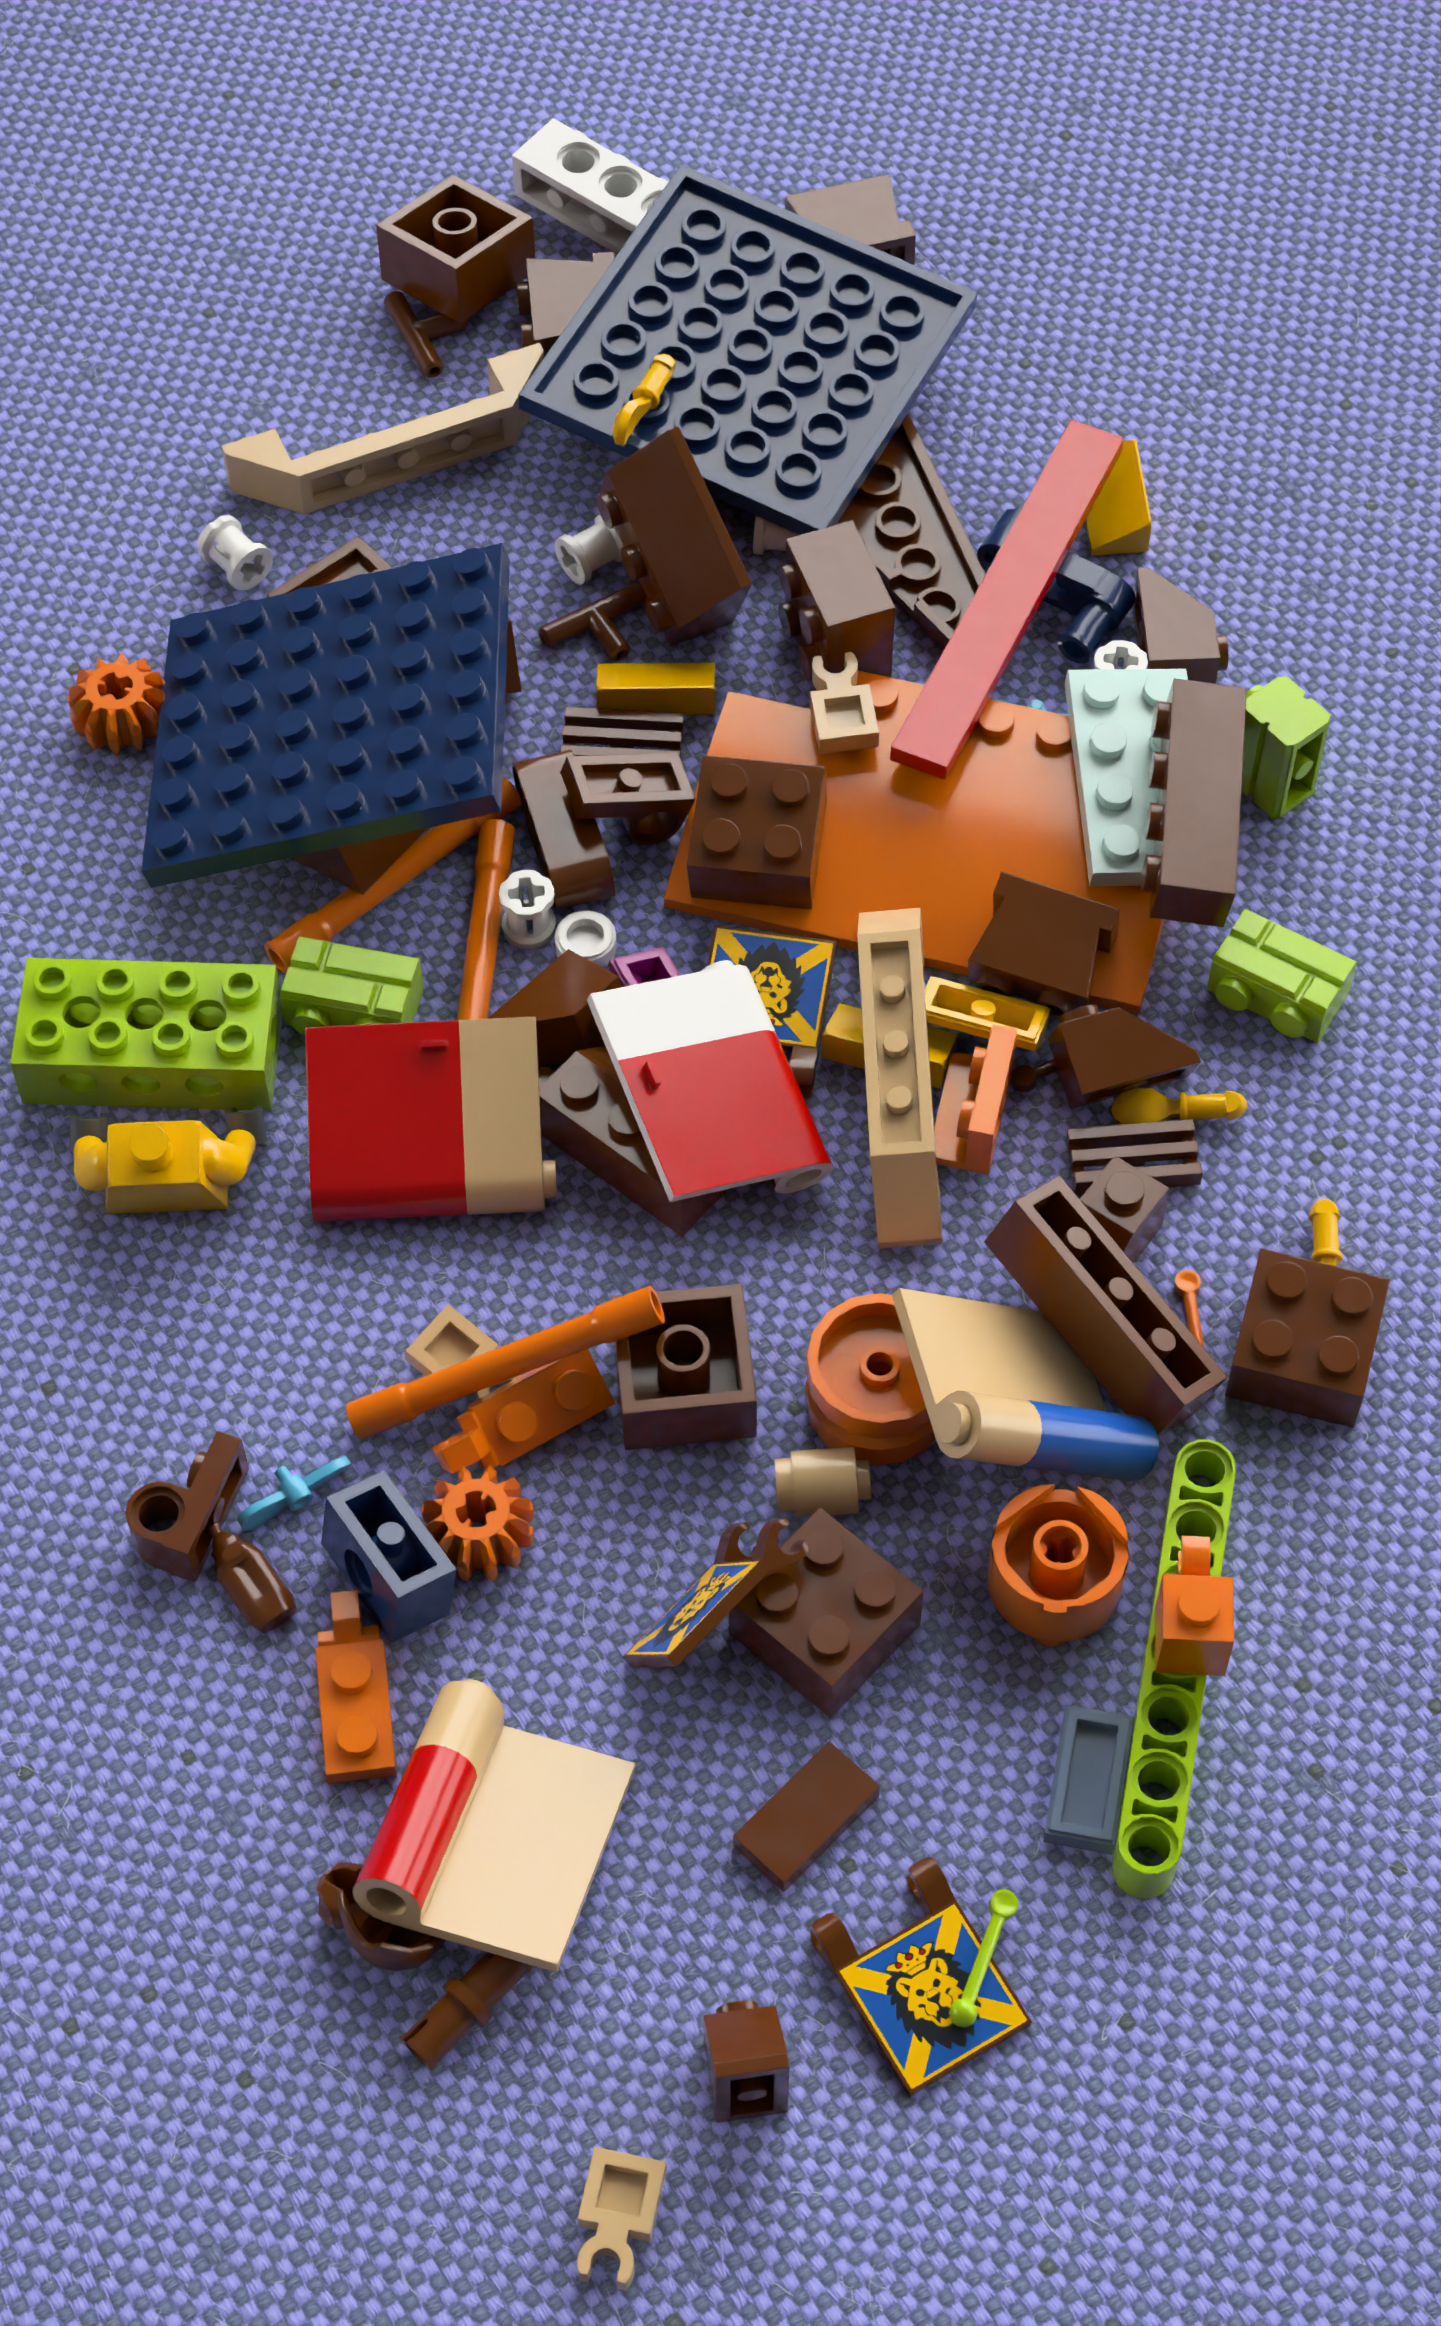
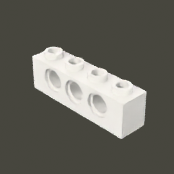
[512,118,668,254]

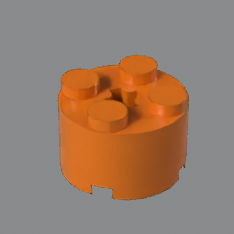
[987,1484,1129,1647]

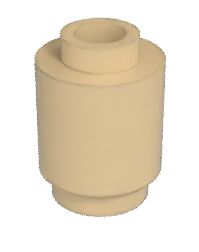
[774,1447,871,1518]

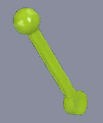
[949,1889,1019,2027]

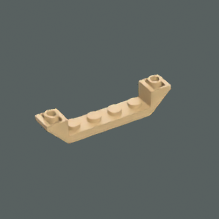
[221,343,544,514]
[857,908,943,1249]

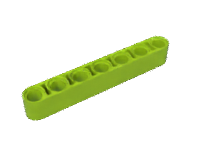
[1112,1439,1236,1899]

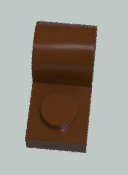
[560,753,695,845]
[125,1431,249,1583]

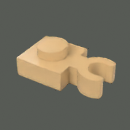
[810,652,879,754]
[404,1304,522,1400]
[577,2147,667,2291]

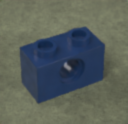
[321,1470,457,1643]

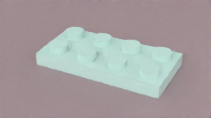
[1064,669,1188,886]

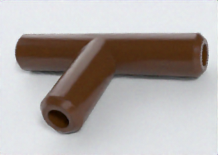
[384,291,468,378]
[538,582,648,661]

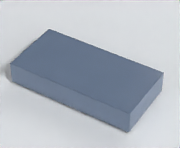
[1043,1705,1134,1855]

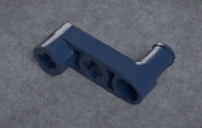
[977,506,1136,664]

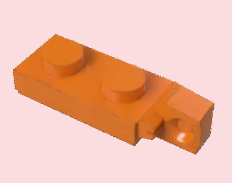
[431,1349,615,1474]
[315,1590,397,1784]

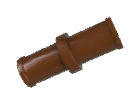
[399,1952,535,2071]

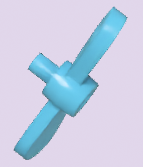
[237,1456,352,1531]

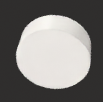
[555,910,617,968]

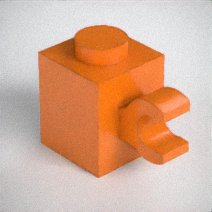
[1155,1536,1234,1676]

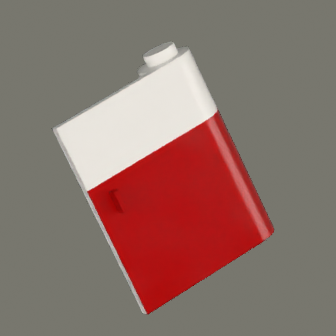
[587,960,834,1202]

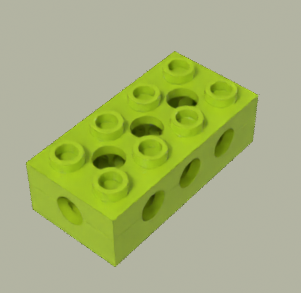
[10,958,283,1111]

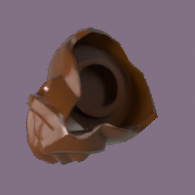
[316,1862,446,1972]

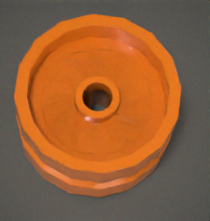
[805,1293,936,1466]

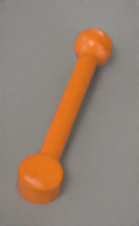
[1174,1270,1205,1349]

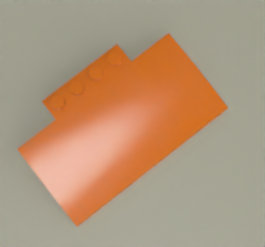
[664,671,1164,1015]

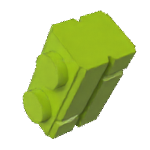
[1241,676,1331,819]
[1207,909,1357,1043]
[280,937,424,1035]

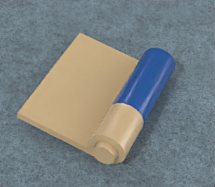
[892,1288,1159,1482]

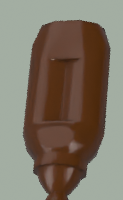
[205,1522,297,1633]

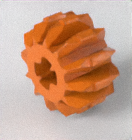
[67,652,165,757]
[421,1465,534,1583]

